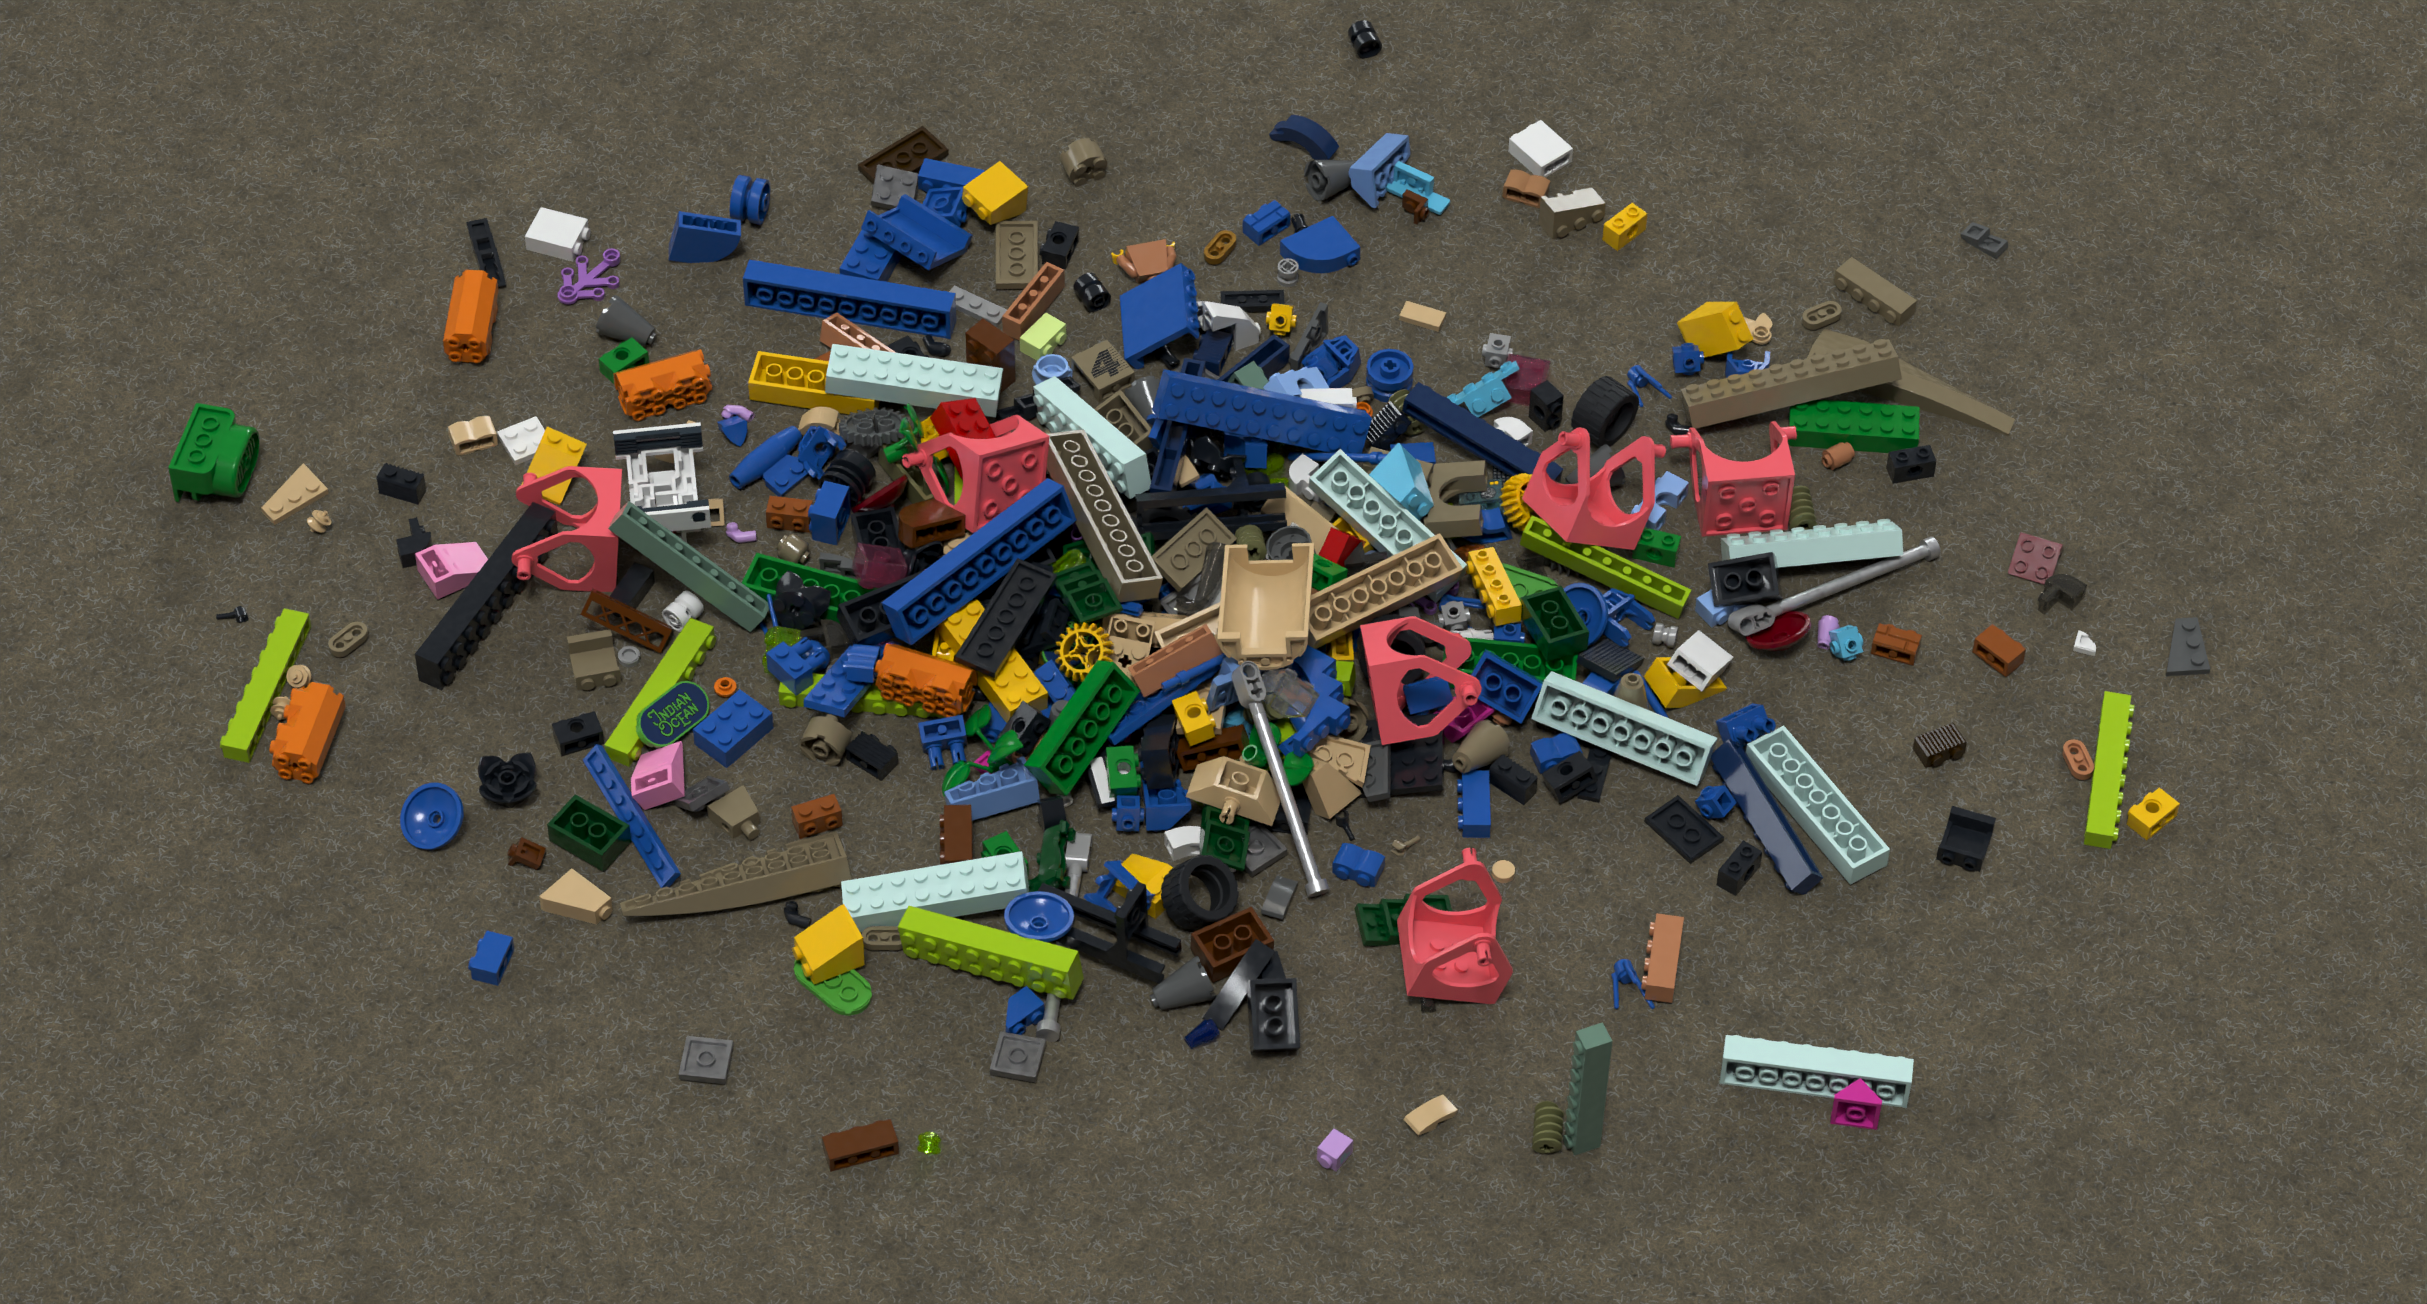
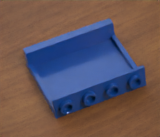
[861,194,973,270]
[1120,263,1200,369]

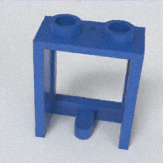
[1083,860,1155,912]

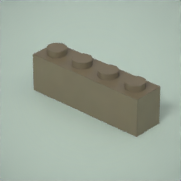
[1834,257,1917,327]

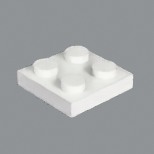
[497,416,545,465]

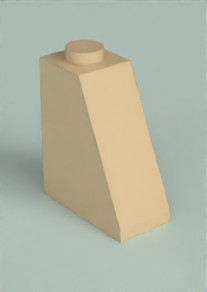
[1302,758,1361,819]
[539,868,613,924]

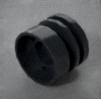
[819,449,876,508]

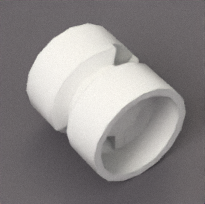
[662,591,704,632]

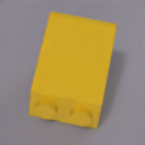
[962,161,1028,225]
[1676,302,1753,358]
[792,904,865,984]

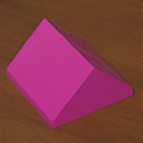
[1433,696,1494,743]
[1830,1078,1882,1130]

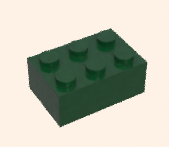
[1520,586,1589,661]
[547,794,631,872]

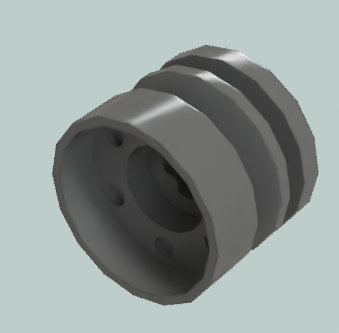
[1266,526,1316,560]

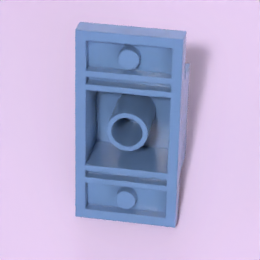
[1206,657,1294,711]

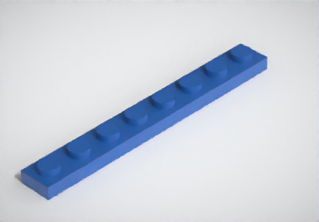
[583,744,681,888]

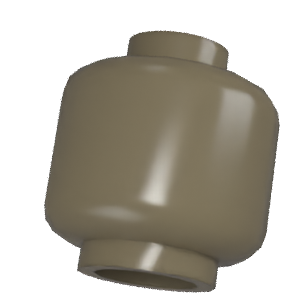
[776,534,810,564]

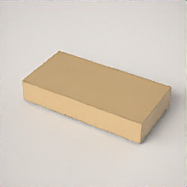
[1399,301,1446,332]

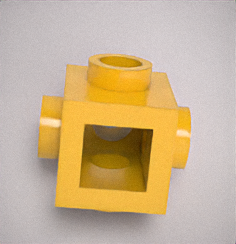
[1266,303,1297,335]

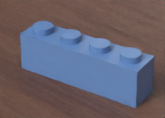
[1349,133,1410,208]
[944,756,1040,821]

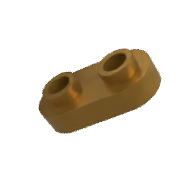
[1204,230,1236,265]

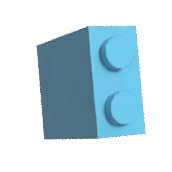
[1369,442,1434,521]

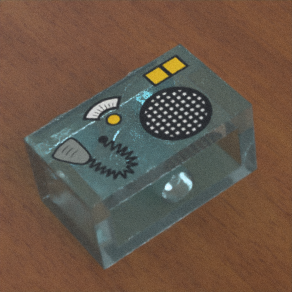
[1459,478,1505,512]

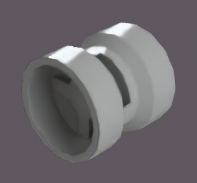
[1277,258,1299,287]
[1652,622,1679,648]

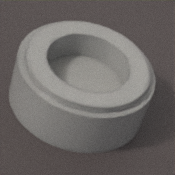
[618,646,641,667]

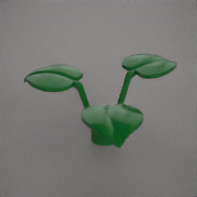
[883,403,949,495]
[942,704,1023,797]
[1242,722,1314,786]

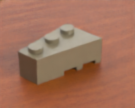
[1539,188,1606,240]

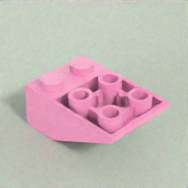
[415,542,488,600]
[631,741,685,810]

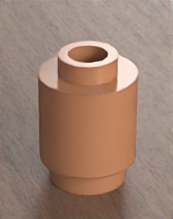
[1821,442,1855,470]

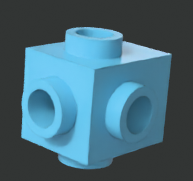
[1829,625,1863,661]

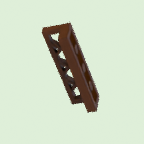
[580,588,673,653]

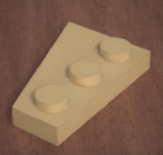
[261,463,329,525]
[1307,735,1371,787]

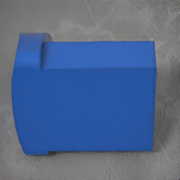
[1146,414,1168,449]
[717,415,747,446]

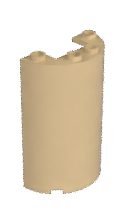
[1217,543,1314,670]

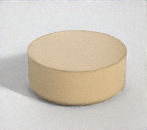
[1492,860,1515,883]

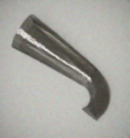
[1174,542,1226,616]

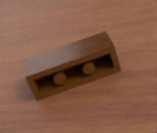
[1177,724,1250,771]
[822,1119,899,1172]

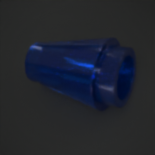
[1184,1018,1220,1049]

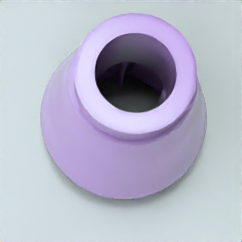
[1817,615,1840,650]

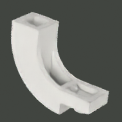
[1164,826,1236,872]

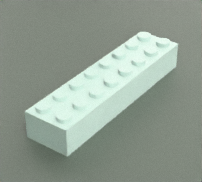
[825,344,1003,417]
[1033,376,1151,499]
[1309,449,1467,603]
[1721,519,1903,568]
[1531,671,1717,786]
[1746,726,1890,885]
[841,851,1029,933]
[1720,1035,1914,1108]

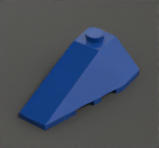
[1140,762,1191,831]

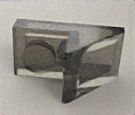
[1344,542,1388,578]
[1516,553,1548,577]

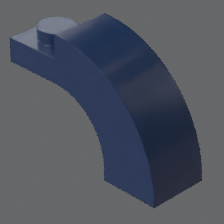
[1269,115,1339,160]

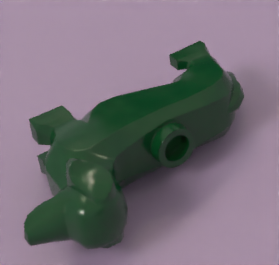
[1028,820,1076,892]

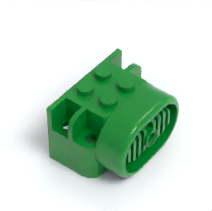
[168,403,260,502]

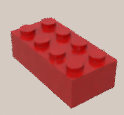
[930,398,996,481]

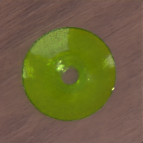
[1243,453,1285,476]

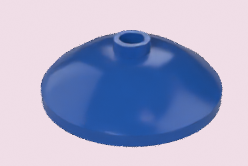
[1563,583,1608,646]
[400,783,464,850]
[1004,891,1074,942]

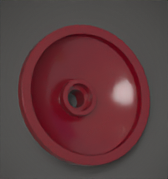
[851,474,908,514]
[1746,611,1811,651]

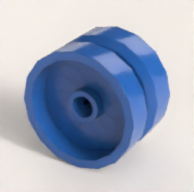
[730,175,771,225]
[1366,349,1414,402]

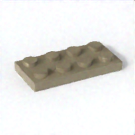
[996,221,1038,289]
[1151,507,1237,592]

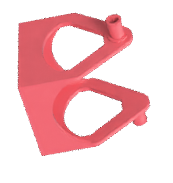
[902,415,1050,533]
[1670,421,1797,537]
[1522,427,1666,550]
[511,466,622,592]
[1360,616,1482,745]
[1397,848,1513,1004]

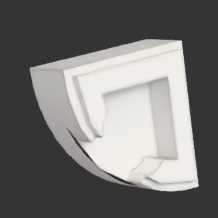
[2073,631,2096,656]

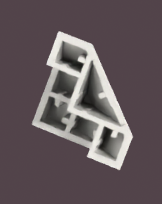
[1196,301,1261,351]

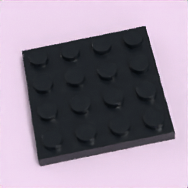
[1353,713,1444,798]

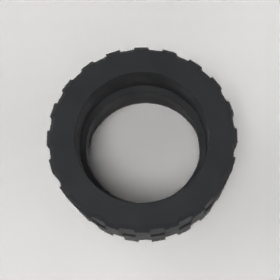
[1571,376,1639,448]
[1357,614,1426,685]
[1161,855,1239,931]

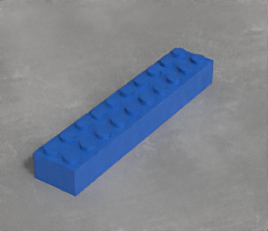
[743,260,957,339]
[1152,369,1372,454]
[881,478,1077,645]

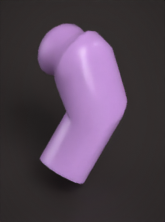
[721,405,755,422]
[726,522,757,543]

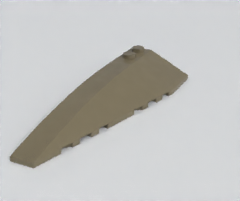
[1807,328,2015,436]
[620,831,852,916]

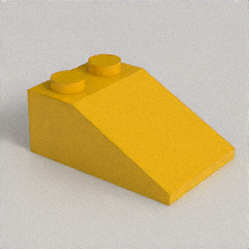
[522,427,587,505]
[1644,657,1727,708]
[1112,853,1173,919]

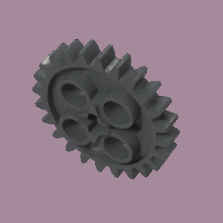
[839,407,909,447]

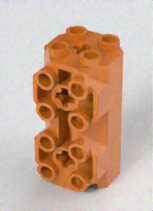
[443,270,499,363]
[613,349,712,421]
[875,643,978,718]
[269,682,346,784]

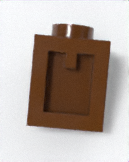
[1402,189,1429,225]
[507,837,546,870]

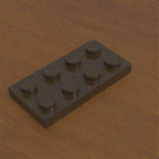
[858,126,949,184]

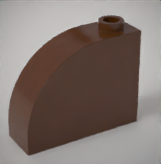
[898,499,966,548]

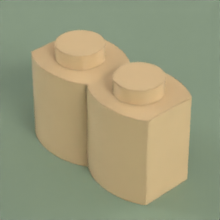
[448,416,498,456]

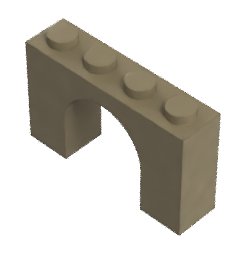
[1424,460,1489,538]

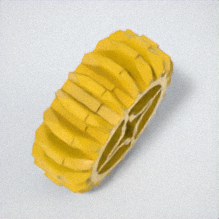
[1499,473,1543,531]
[1054,622,1115,682]

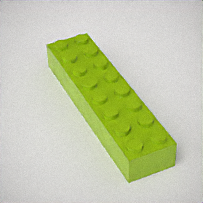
[898,906,1084,1000]

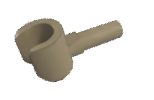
[1391,836,1421,856]

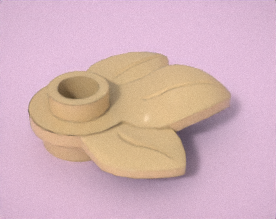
[1744,313,1773,345]

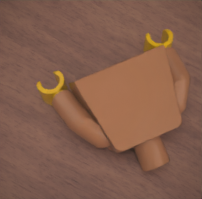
[1111,239,1176,283]

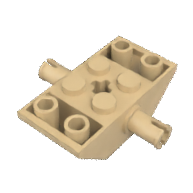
[1081,614,1156,689]
[1186,756,1281,826]

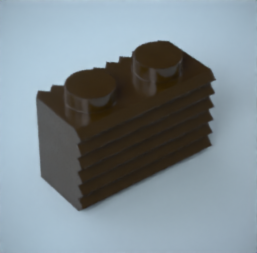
[1913,722,1967,768]

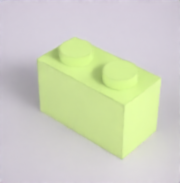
[1020,313,1067,360]

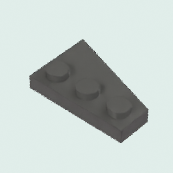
[1289,302,1328,371]
[2166,617,2210,676]
[1362,740,1391,802]

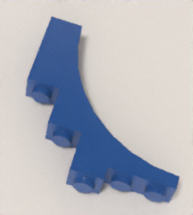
[1290,645,1351,757]

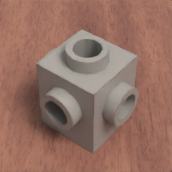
[1482,333,1513,368]
[1438,601,1471,631]

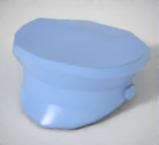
[1032,354,1073,385]

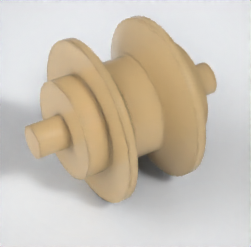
[307,510,331,533]
[286,665,311,687]
[270,696,291,720]

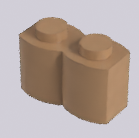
[1502,170,1550,208]

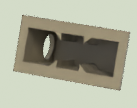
[707,785,760,840]

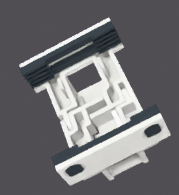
[613,423,711,543]

